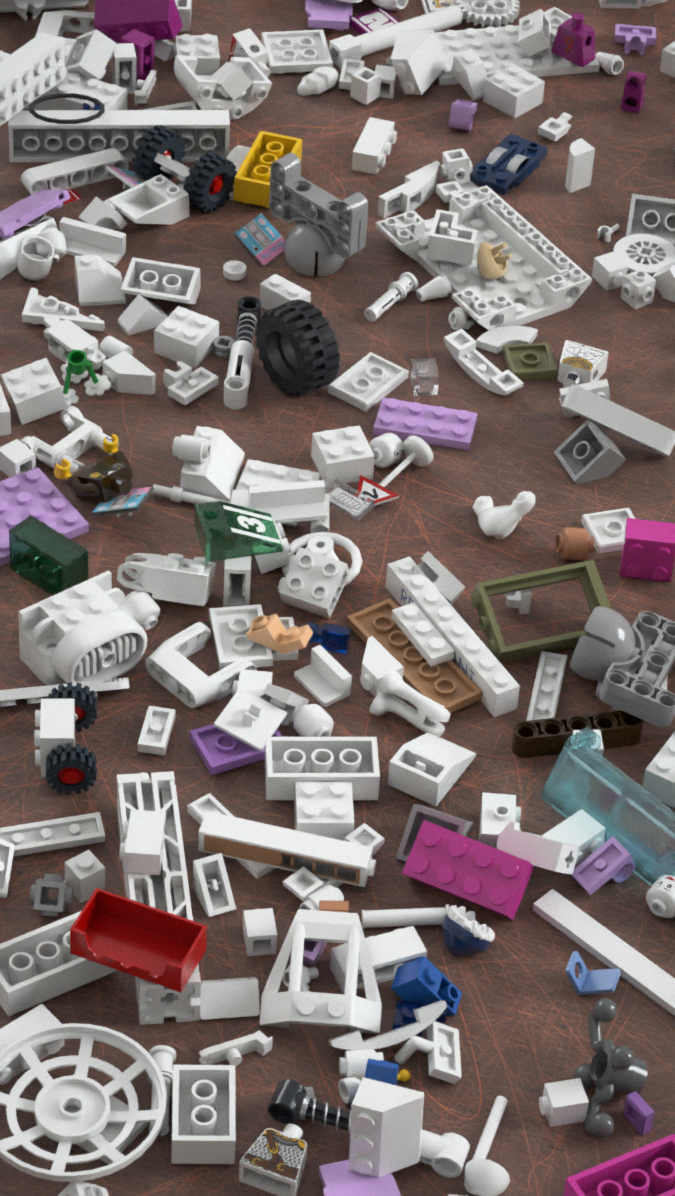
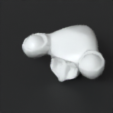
[472,491,536,539]

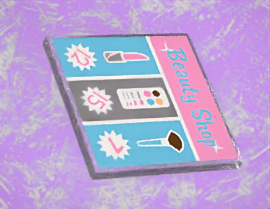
[232,213,285,269]
[91,486,154,517]

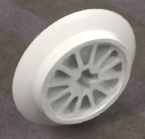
[613,234,675,276]

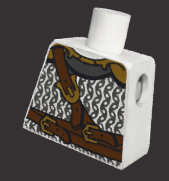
[239,1124,308,1196]

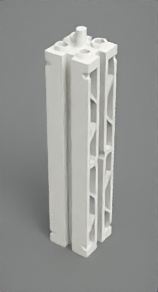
[117,771,201,1025]

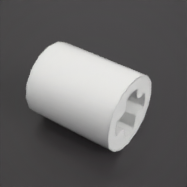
[99,336,133,359]

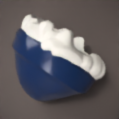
[442,905,495,957]

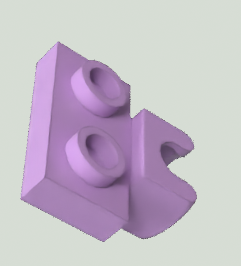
[614,24,656,56]

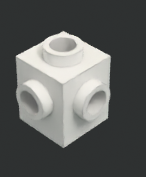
[440,148,473,185]
[621,269,656,310]

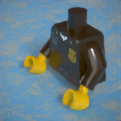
[54,434,133,503]

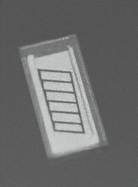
[325,479,375,521]

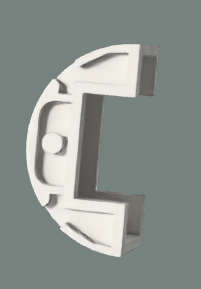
[174,56,272,120]

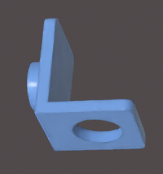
[566,951,621,995]

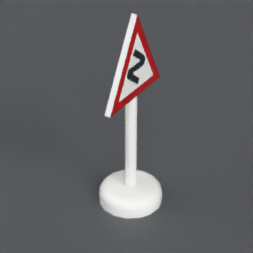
[353,435,434,510]

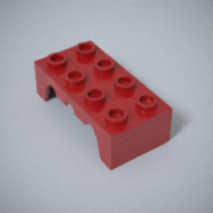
[70,888,207,992]

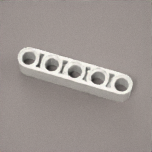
[21,148,129,195]
[561,384,675,457]

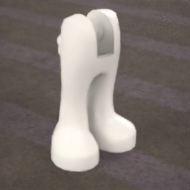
[369,669,451,737]

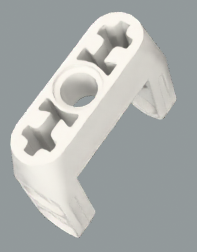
[35,10,95,45]
[145,622,257,709]

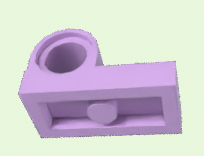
[449,99,478,131]
[571,837,635,896]

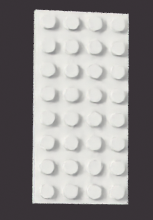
[434,25,600,85]

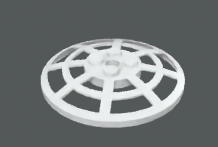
[0,1023,167,1182]

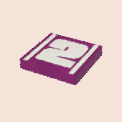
[349,8,400,35]

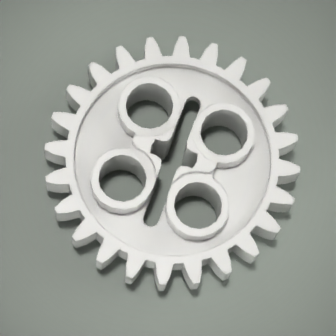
[454,0,520,28]

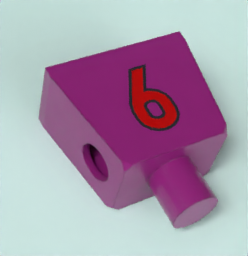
[551,13,595,67]

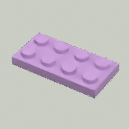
[373,398,478,450]

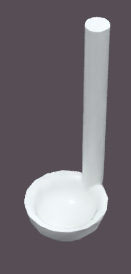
[464,1096,510,1196]

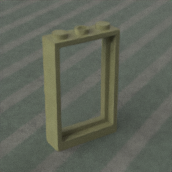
[470,560,612,663]

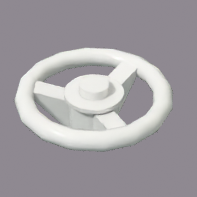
[282,532,362,586]

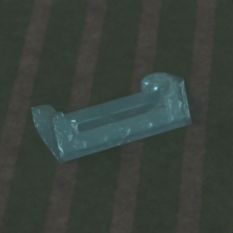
[541,726,675,886]

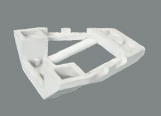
[259,909,382,1035]

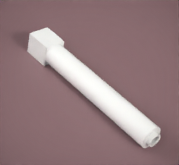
[329,5,463,68]

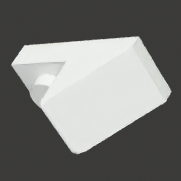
[264,683,309,726]

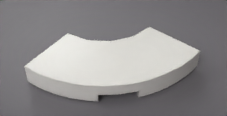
[476,326,538,354]

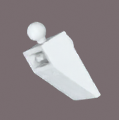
[108,174,190,225]

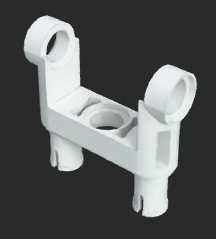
[20,406,119,474]

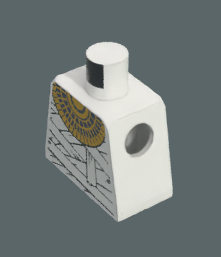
[558,340,609,387]

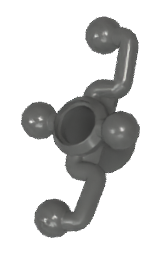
[573,999,648,1137]

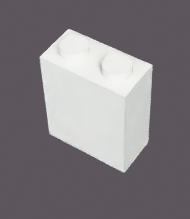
[223,527,252,607]

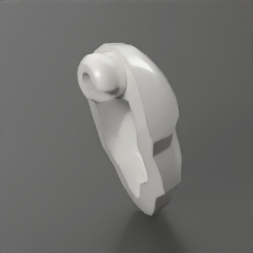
[297,66,339,96]

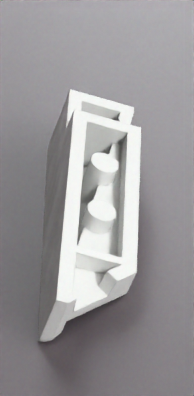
[0,218,58,280]

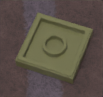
[502,343,558,380]

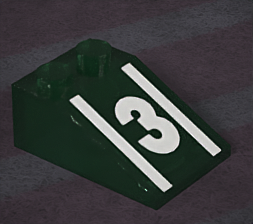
[194,501,283,562]

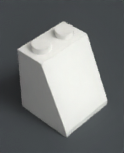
[391,30,447,95]

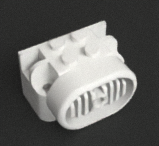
[18,571,147,685]

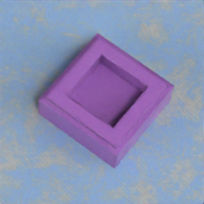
[623,1091,655,1136]

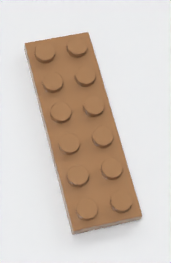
[346,598,483,713]

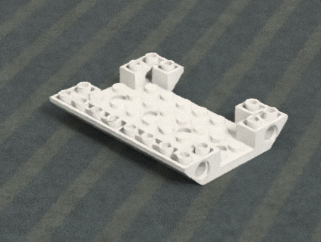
[375,185,592,330]

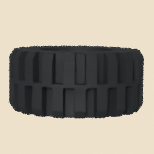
[255,299,340,397]

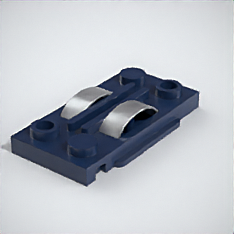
[470,134,548,195]

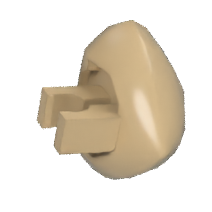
[477,242,513,280]

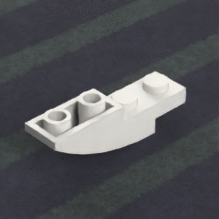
[378,161,440,218]

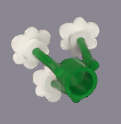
[61,349,111,407]

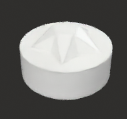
[223,260,246,281]

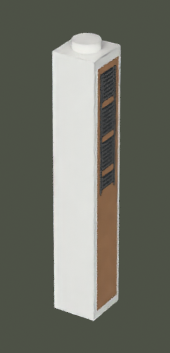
[198,811,377,887]

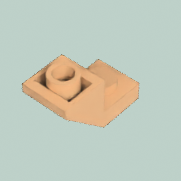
[246,614,313,654]

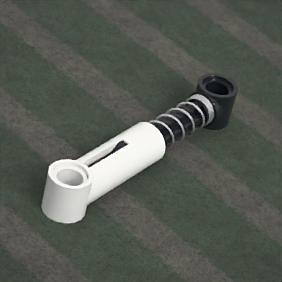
[223,296,261,409]
[268,1079,470,1178]

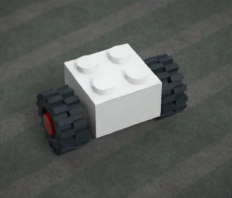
[35,682,97,795]

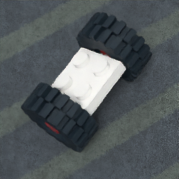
[132,125,237,213]

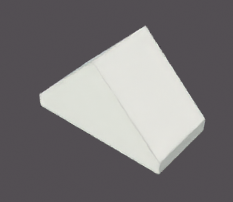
[118,294,168,336]
[192,853,236,917]

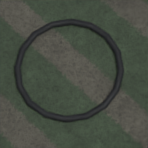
[30,93,105,124]

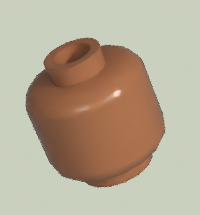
[555,527,594,561]

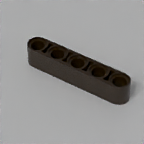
[511,710,644,758]

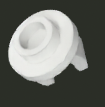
[448,307,474,331]

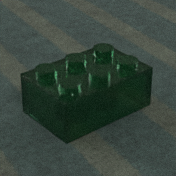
[9,515,88,596]

